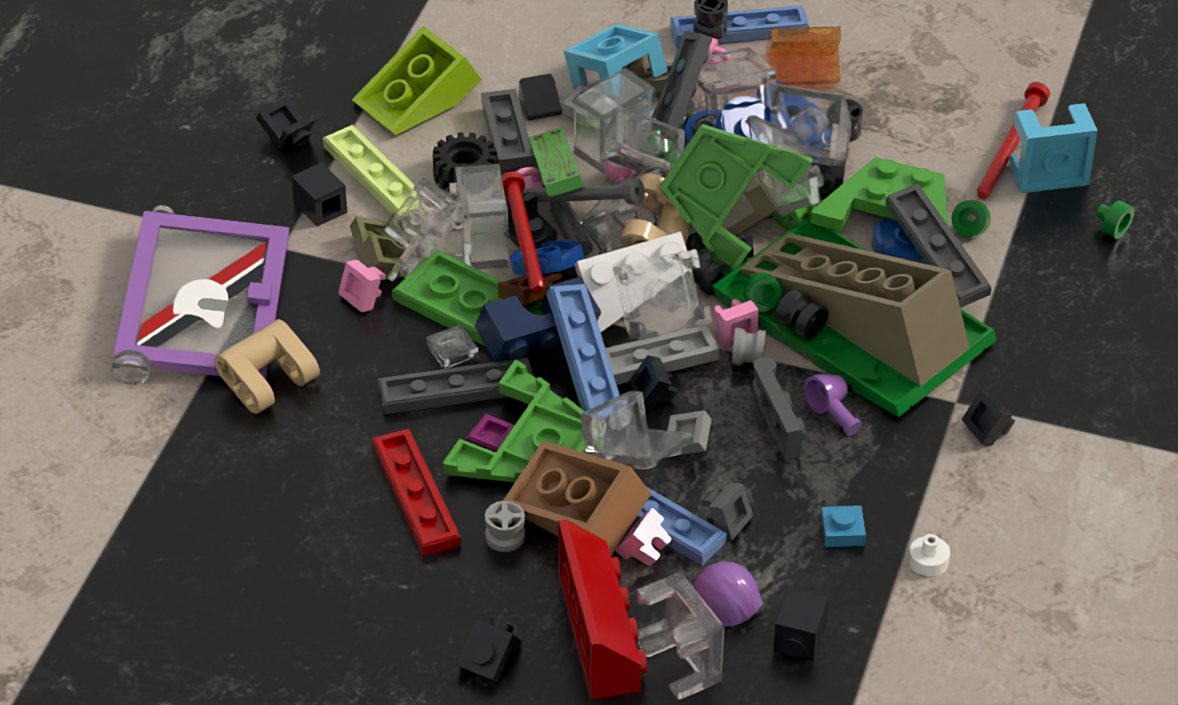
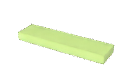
[323,125,431,216]

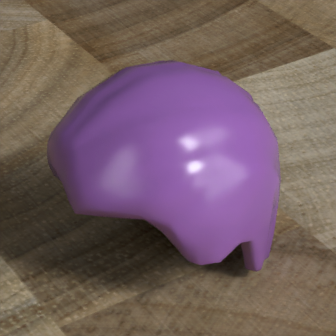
[692,561,763,626]

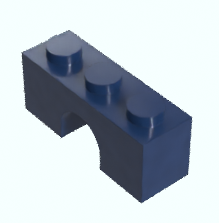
[474,277,602,362]

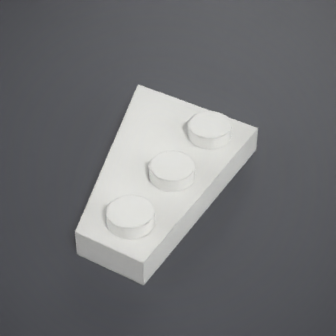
[574,232,692,332]

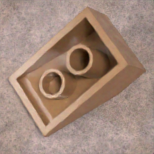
[503,441,651,556]

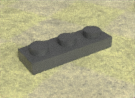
[648,31,713,138]
[481,89,534,171]

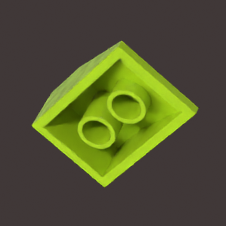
[352,26,482,136]

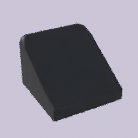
[519,74,562,120]

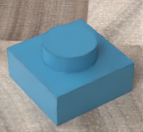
[821,506,866,547]

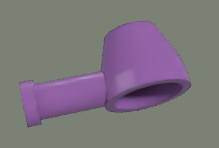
[803,374,862,436]

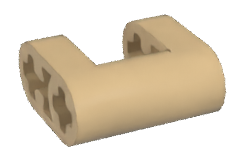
[621,173,691,247]
[215,319,320,414]

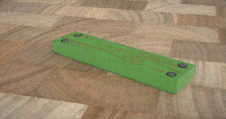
[529,127,583,198]

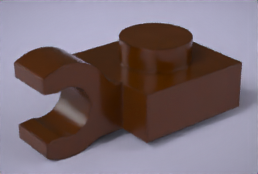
[498,272,562,308]

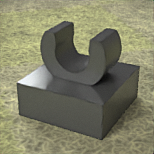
[701,482,753,540]

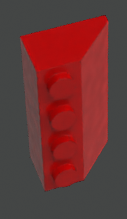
[558,519,647,699]

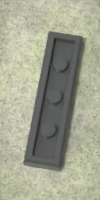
[885,183,992,308]
[377,357,533,415]

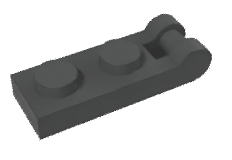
[752,356,806,460]

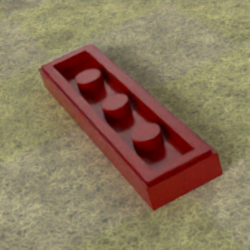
[372,429,461,556]

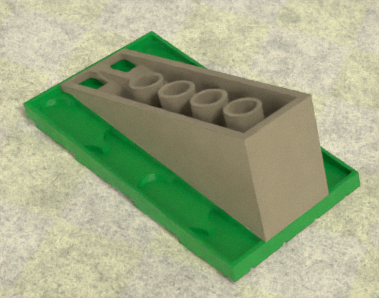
[712,216,996,417]

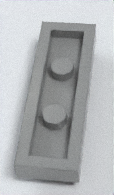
[605,324,719,385]

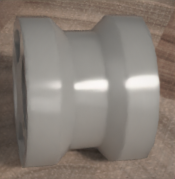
[732,328,766,366]
[485,501,525,552]

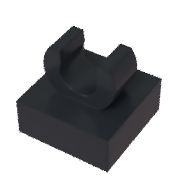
[628,355,679,411]
[961,390,1016,445]

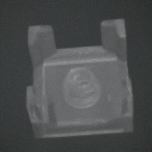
[691,47,778,124]
[613,249,713,340]
[636,571,725,701]

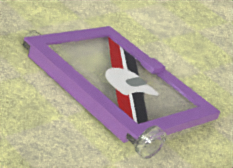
[111,205,290,385]

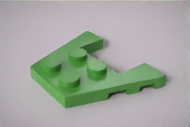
[660,124,813,272]
[810,157,949,251]
[442,360,601,483]

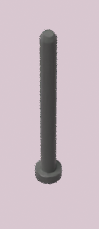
[491,178,644,205]

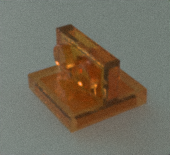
[766,26,841,85]

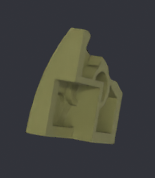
[350,212,424,280]

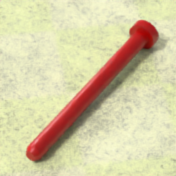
[977,82,1050,199]
[499,171,544,294]

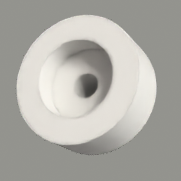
[909,534,950,577]

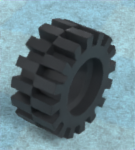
[432,132,497,196]

